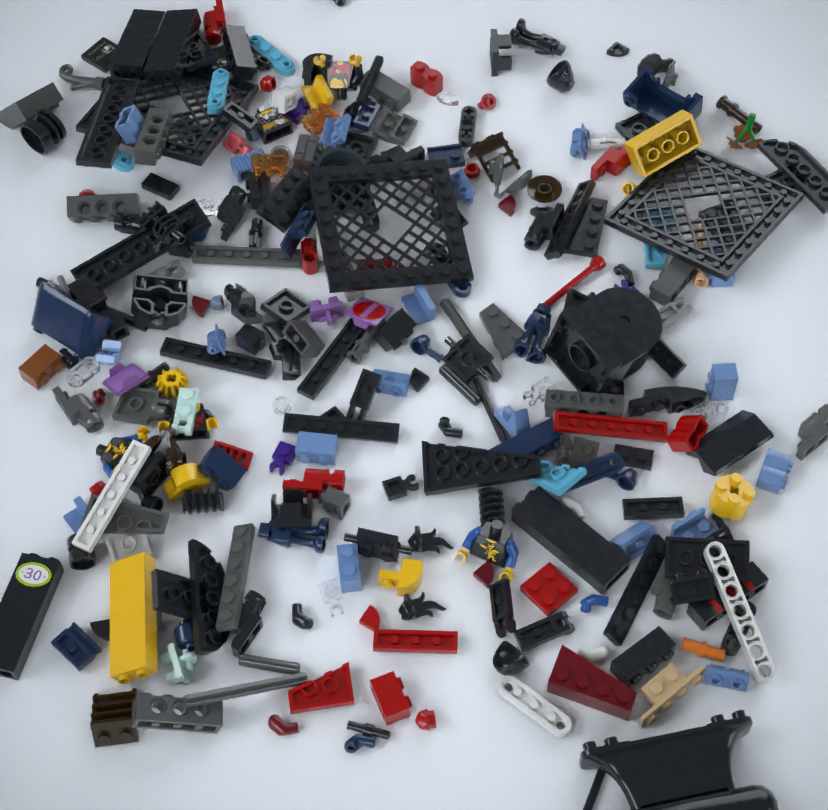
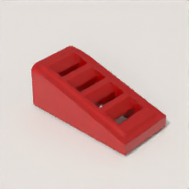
[212,440,254,471]

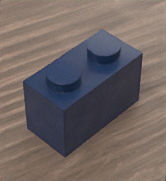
[197,445,247,491]

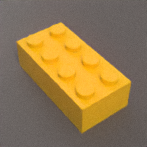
[624,109,703,178]

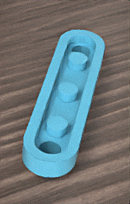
[248,35,295,77]
[207,68,230,114]

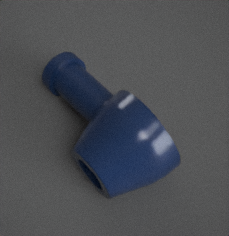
[410,334,444,363]
[607,468,638,491]

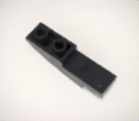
[627,386,707,417]

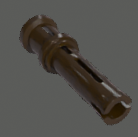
[716,95,763,134]

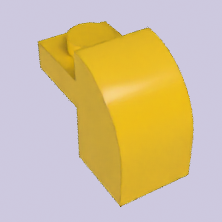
[163,463,211,502]
[378,558,423,597]

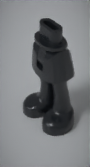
[509,18,566,56]

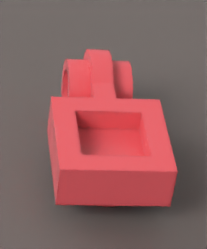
[223,130,253,155]

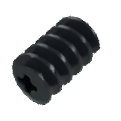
[182,487,224,515]
[478,487,506,527]

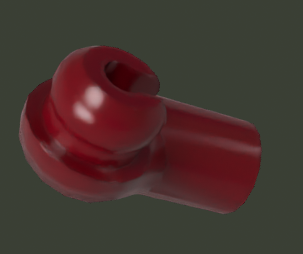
[92,388,106,407]
[268,714,299,736]

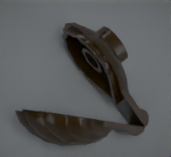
[143,427,187,476]

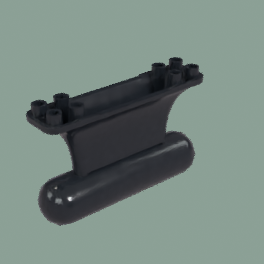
[579,710,778,810]

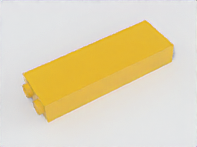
[110,552,158,684]

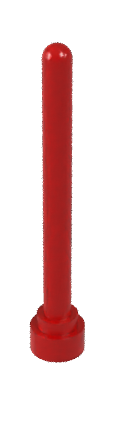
[542,255,606,307]

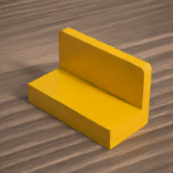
[301,75,334,110]

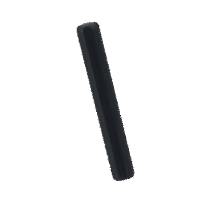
[356,55,384,106]

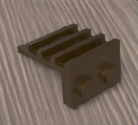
[467,131,521,183]
[90,688,139,748]

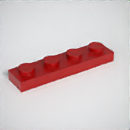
[373,629,458,654]

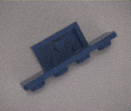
[280,203,316,259]

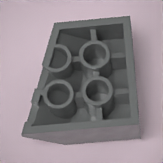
[0,82,64,129]

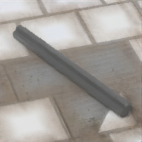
[440,298,501,382]
[183,672,308,707]

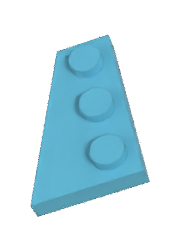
[528,460,587,497]

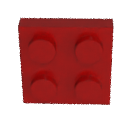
[520,562,578,617]

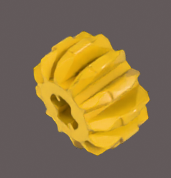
[156,367,189,400]

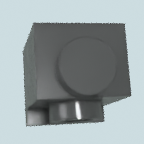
[318,486,351,521]

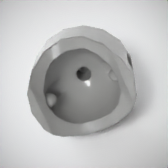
[269,145,293,169]

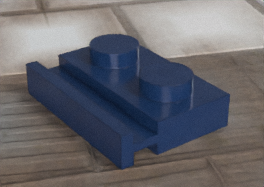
[427,143,465,168]
[51,622,102,672]

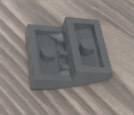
[372,109,418,146]

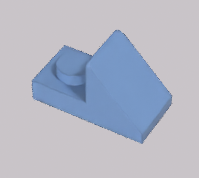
[493,405,530,437]

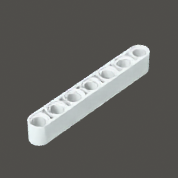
[703,541,776,682]

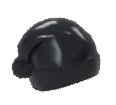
[546,60,574,93]

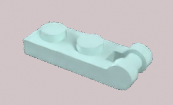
[171,387,200,436]

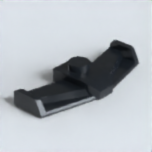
[262,321,301,381]

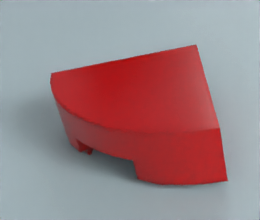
[359,605,380,632]

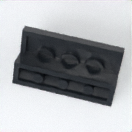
[686,410,774,476]

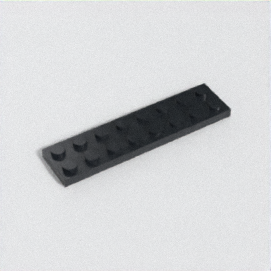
[76,76,141,169]
[70,198,212,291]

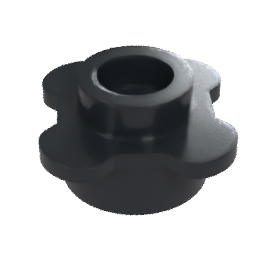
[254,55,270,70]

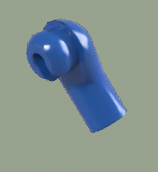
[580,594,609,613]

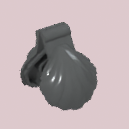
[637,53,679,88]
[489,152,532,199]

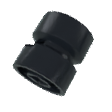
[67,533,97,570]

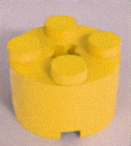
[709,473,756,521]

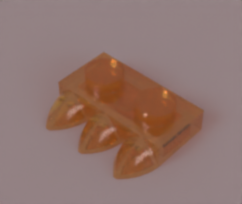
[301,103,340,135]
[251,153,287,178]

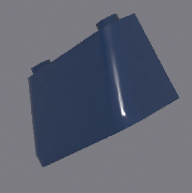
[623,66,703,123]
[31,282,113,360]

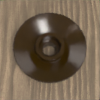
[527,175,562,203]

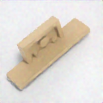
[638,663,705,728]

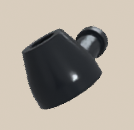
[141,496,164,511]
[711,513,734,540]

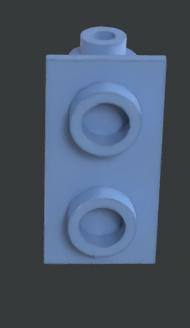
[570,123,590,160]
[450,169,476,205]
[207,324,227,355]
[703,663,750,692]

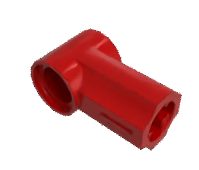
[301,238,318,275]

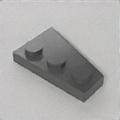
[479,303,525,361]

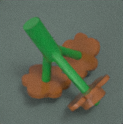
[726,113,764,150]

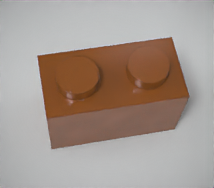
[18,344,65,390]

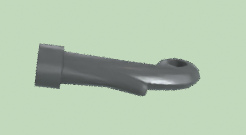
[59,64,106,91]

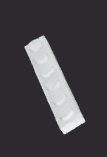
[71,439,152,553]

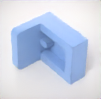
[96,339,122,365]

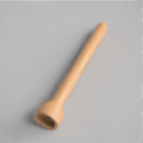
[694,217,709,288]

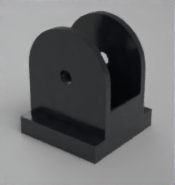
[543,287,662,394]

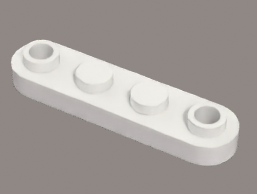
[498,675,572,737]

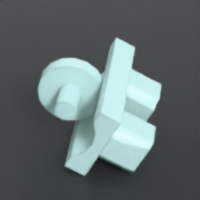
[161,643,197,685]

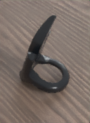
[408,526,453,554]
[398,592,446,620]

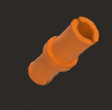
[680,637,726,662]

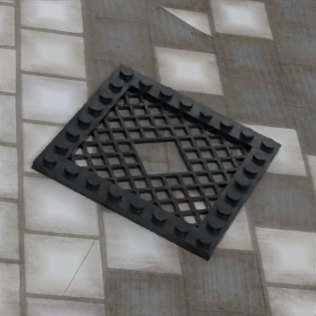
[76,69,259,166]
[604,147,804,282]
[307,159,474,293]

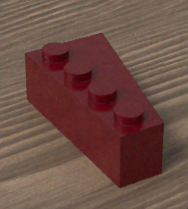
[547,645,637,721]

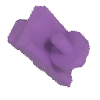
[310,296,344,326]

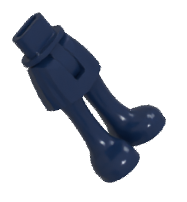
[513,303,552,364]
[258,518,329,554]

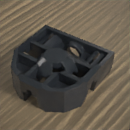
[131,273,189,330]

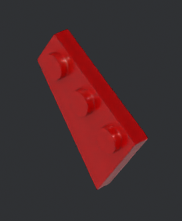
[288,662,355,714]

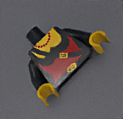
[313,54,364,101]
[158,403,219,441]

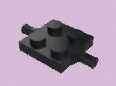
[442,333,494,384]
[344,527,413,562]

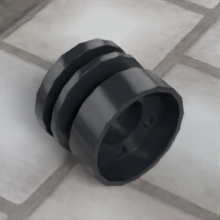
[20,108,67,155]

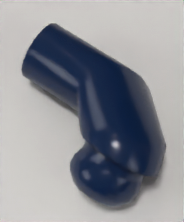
[344,734,376,753]

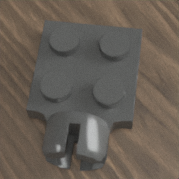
[111,387,173,426]

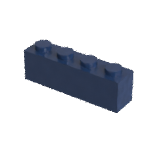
[487,417,565,458]

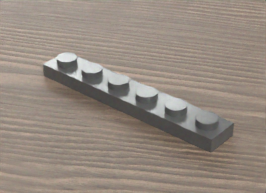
[192,245,301,268]
[215,523,256,632]

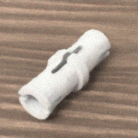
[590,137,625,150]

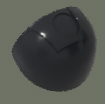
[493,641,530,676]

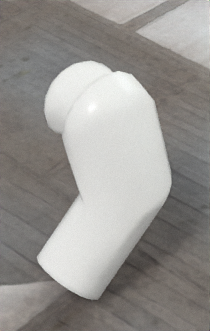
[559,497,586,520]
[577,645,610,663]

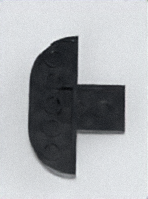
[753,139,828,214]
[151,539,230,655]

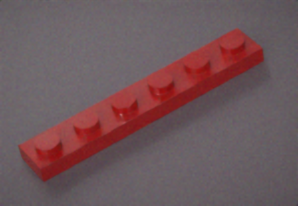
[553,411,668,443]

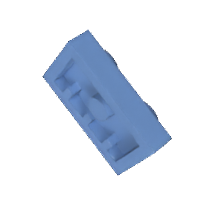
[320,113,352,148]
[373,369,411,397]
[670,507,717,538]

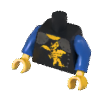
[96,425,151,479]
[454,520,519,582]

